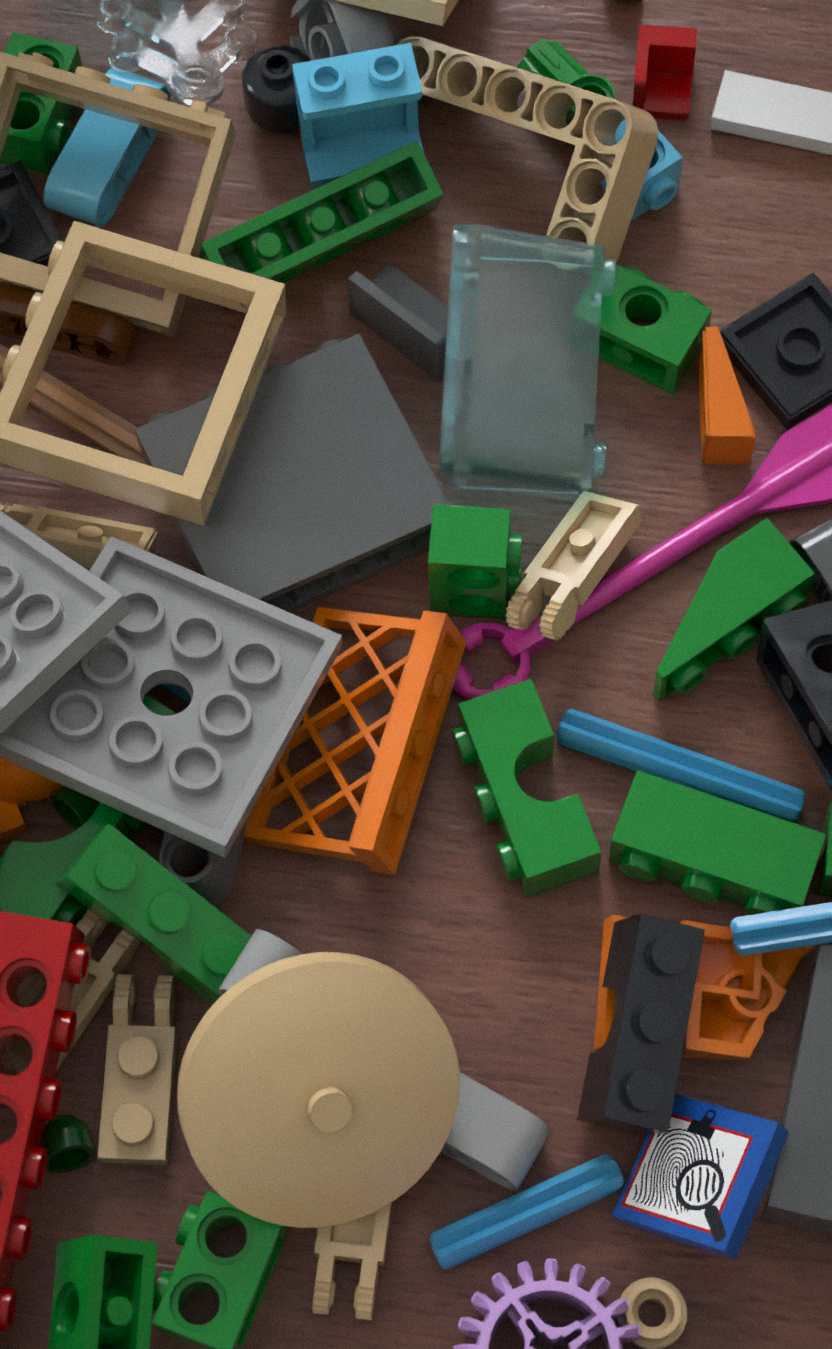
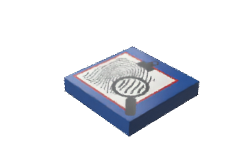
[612,1094,789,1261]

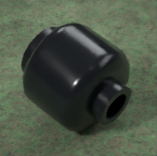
[242,45,311,134]

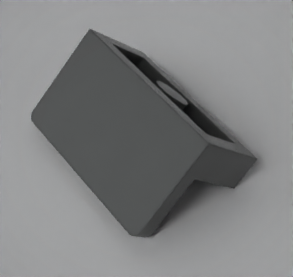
[347,263,479,382]

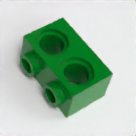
[0,32,83,175]
[428,504,522,620]
[152,1190,289,1349]

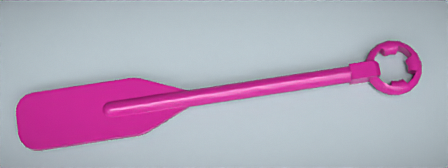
[453,404,832,700]

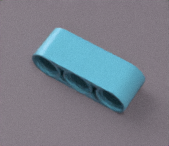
[44,67,171,227]

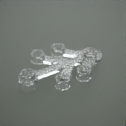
[98,0,257,106]

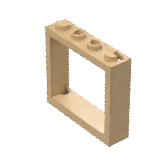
[0,52,236,338]
[0,221,286,526]

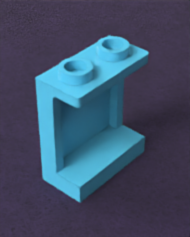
[292,43,424,191]

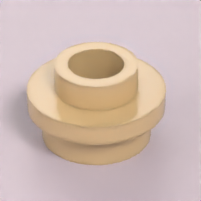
[617,1277,687,1349]

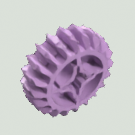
[453,1259,641,1349]

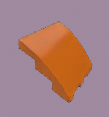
[594,915,813,1060]

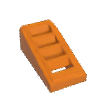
[698,327,756,464]

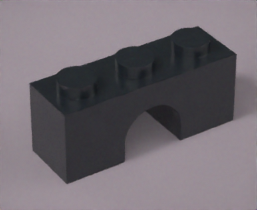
[577,913,705,1135]

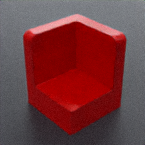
[632,24,697,120]

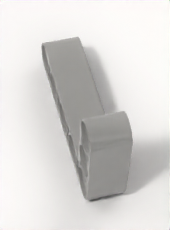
[218,929,551,1191]

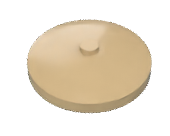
[177,952,460,1228]

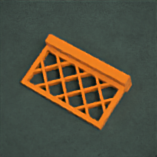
[244,607,467,875]

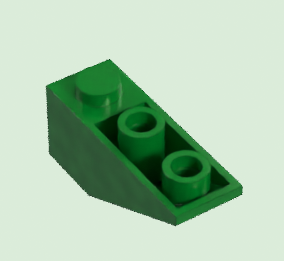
[653,518,815,702]

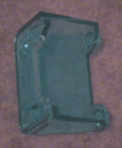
[440,223,616,494]

